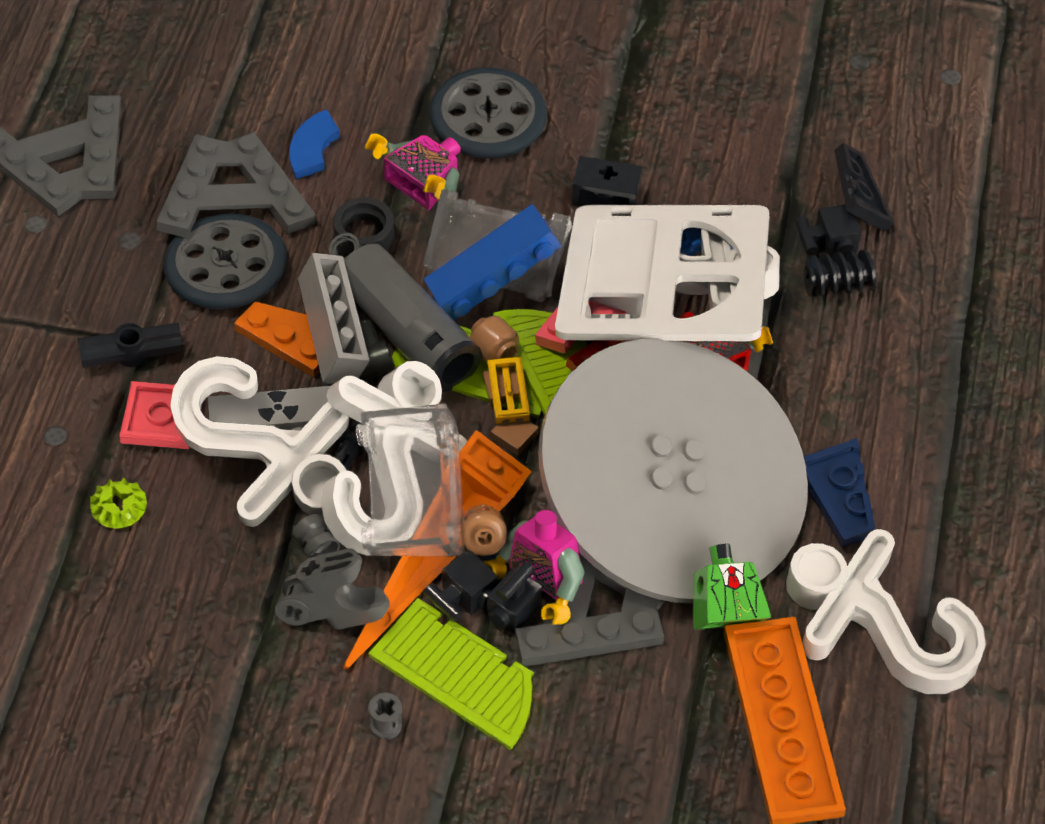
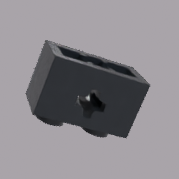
[571,156,643,207]

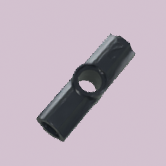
[78,322,184,368]

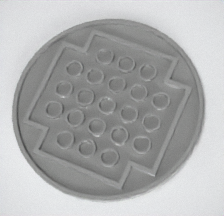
[538,338,808,603]

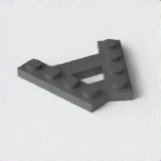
[0,95,122,217]
[156,132,316,238]
[515,523,665,666]

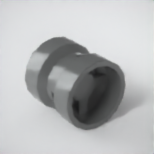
[292,514,340,559]

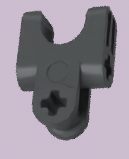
[275,548,390,629]

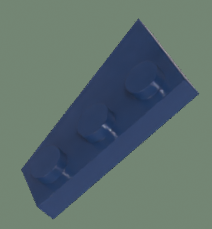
[804,438,875,547]

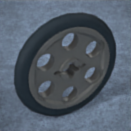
[429,67,547,159]
[164,213,287,310]

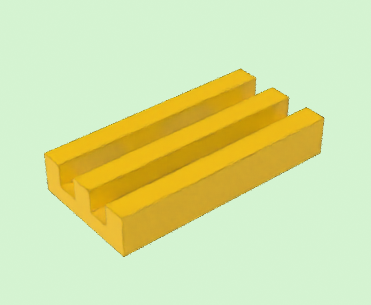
[487,357,530,424]

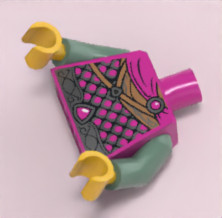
[365,133,460,210]
[484,510,584,625]

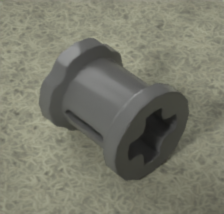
[368,692,402,739]

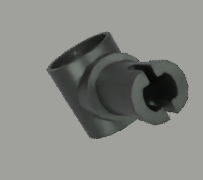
[360,319,396,381]

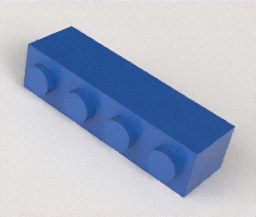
[424,204,562,320]

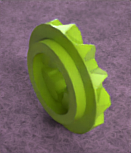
[90,478,147,528]

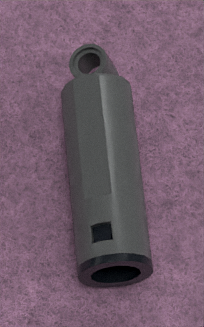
[329,233,482,392]

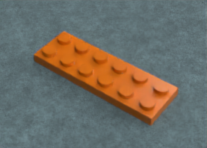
[724,617,846,824]

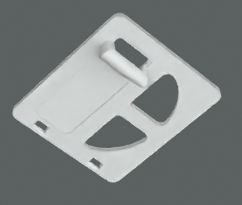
[555,205,769,341]

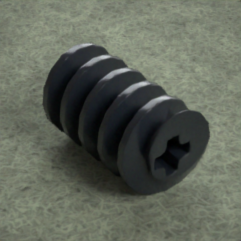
[804,249,876,297]

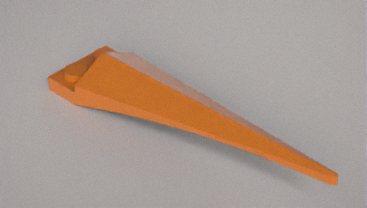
[343,430,532,670]

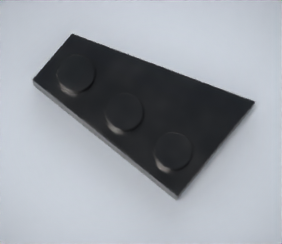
[834,143,894,231]

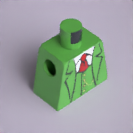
[693,544,771,630]

